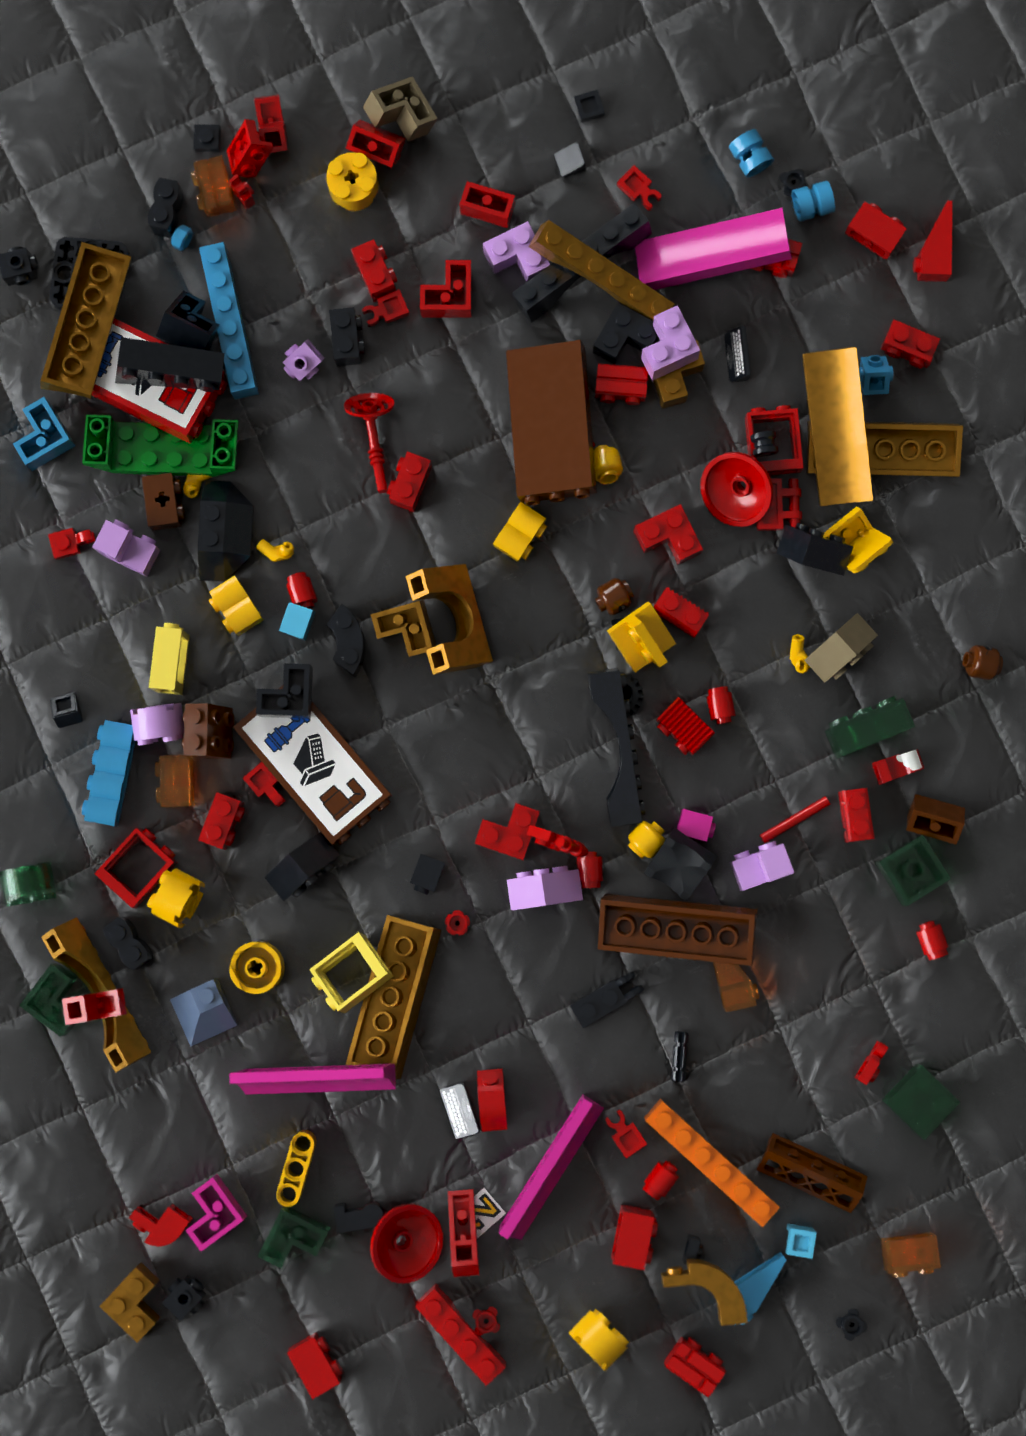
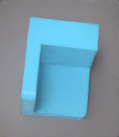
[279,602,316,641]
[785,1223,817,1259]

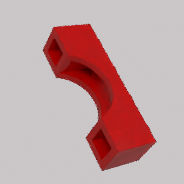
[415,1284,506,1386]

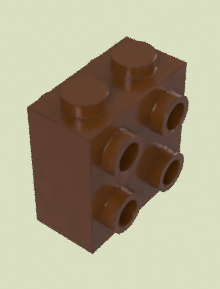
[182,703,235,759]

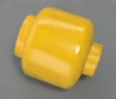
[594,445,623,484]
[628,821,665,859]

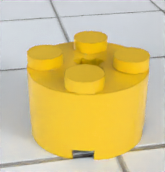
[326,152,379,211]
[147,868,205,928]
[229,941,285,994]
[568,1309,629,1372]

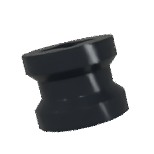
[750,431,779,457]

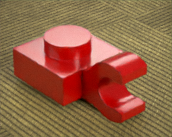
[48,528,96,560]
[243,762,286,807]

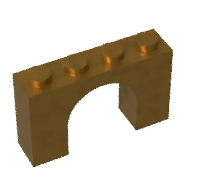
[406,564,493,675]

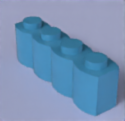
[81,720,136,827]

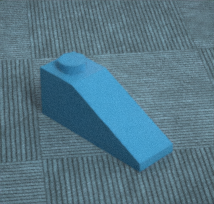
[734,1252,786,1325]

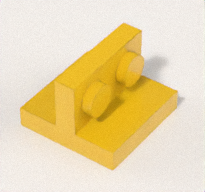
[607,602,676,673]

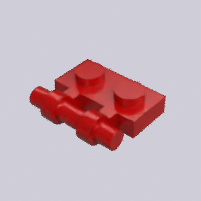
[757,478,802,531]
[527,825,588,857]

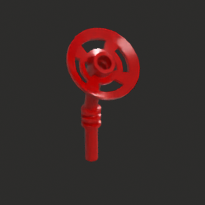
[344,393,395,493]

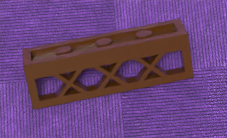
[756,1133,868,1213]

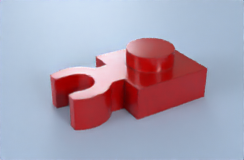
[616,165,662,211]
[229,174,255,209]
[362,289,410,327]
[854,1041,889,1085]
[605,1110,648,1159]

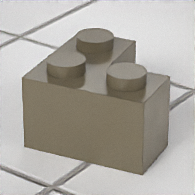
[363,76,438,142]
[804,613,878,683]

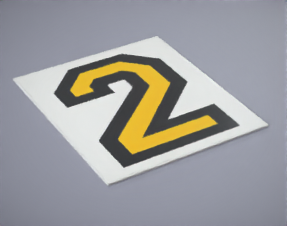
[474,1188,506,1239]

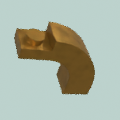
[661,1259,747,1326]

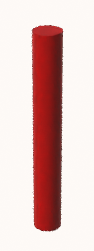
[759,796,830,844]

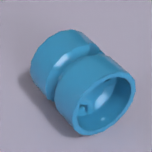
[729,129,774,178]
[792,180,835,222]

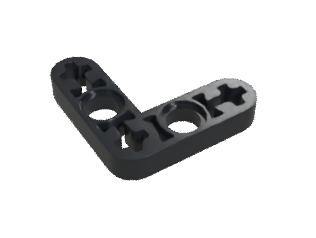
[50,237,130,310]

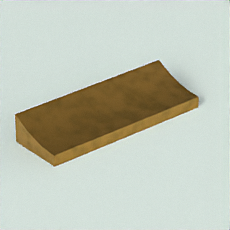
[40,242,131,399]
[802,346,873,506]
[807,420,963,477]
[345,915,442,1079]

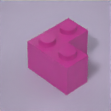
[186,1174,247,1252]

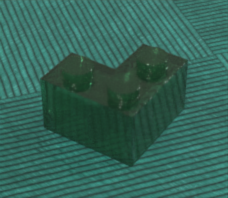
[19,963,78,1037]
[258,1206,331,1268]

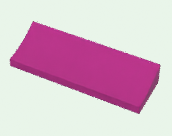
[635,208,792,290]
[229,1063,396,1095]
[499,1094,604,1240]

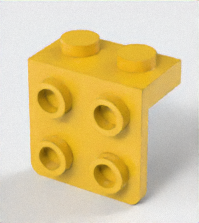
[823,506,893,573]

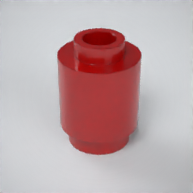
[286,572,318,609]
[706,686,736,725]
[577,852,603,888]
[916,920,949,960]
[642,1160,679,1201]

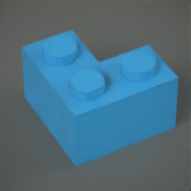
[13,397,76,471]

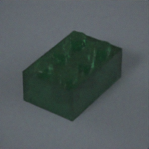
[824,696,915,759]

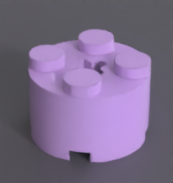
[130,703,184,745]

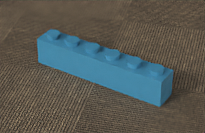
[199,242,259,399]

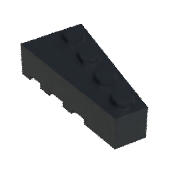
[115,337,225,392]

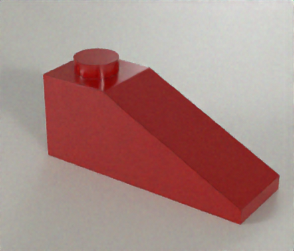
[913,200,953,282]
[448,1189,480,1277]

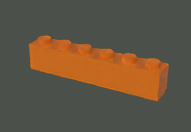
[644,1098,780,1227]

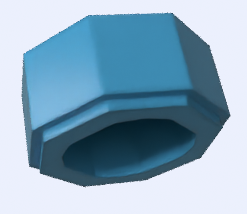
[171,224,193,252]

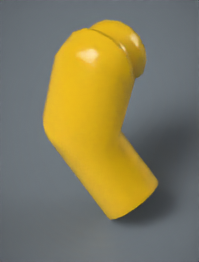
[183,475,211,498]
[256,539,294,562]
[790,634,810,673]

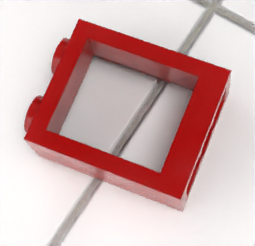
[745,405,803,476]
[94,828,178,908]

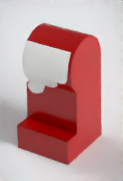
[871,749,924,785]

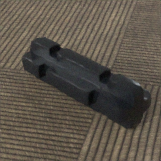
[671,1031,689,1083]

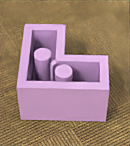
[483,221,550,282]
[641,305,700,381]
[92,519,160,577]
[730,841,794,891]
[507,866,583,910]

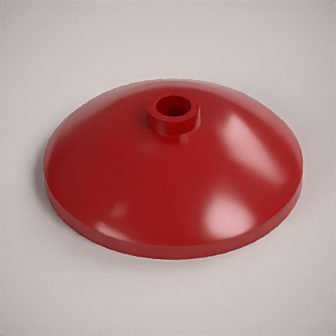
[700,452,773,527]
[370,1204,443,1284]

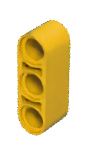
[276,1130,317,1207]

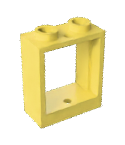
[149,623,190,695]
[309,932,394,1013]

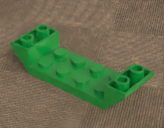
[82,414,239,477]

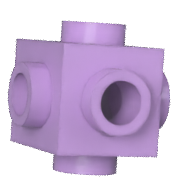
[283,339,324,381]

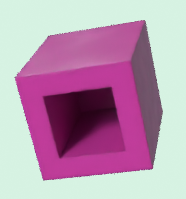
[677,809,716,842]

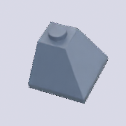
[170,978,238,1047]

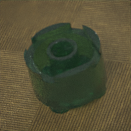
[0,862,57,907]

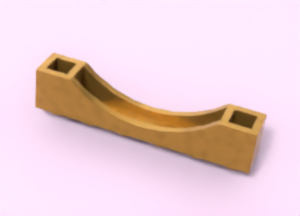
[528,220,674,321]
[41,917,151,1073]

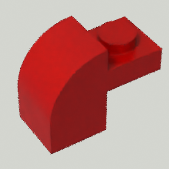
[254,94,288,153]
[62,988,127,1025]
[477,1069,508,1132]
[129,1203,193,1246]

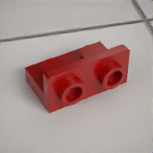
[227,119,273,178]
[881,320,940,368]

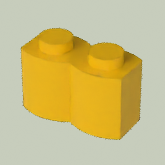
[493,502,548,562]
[209,575,264,637]

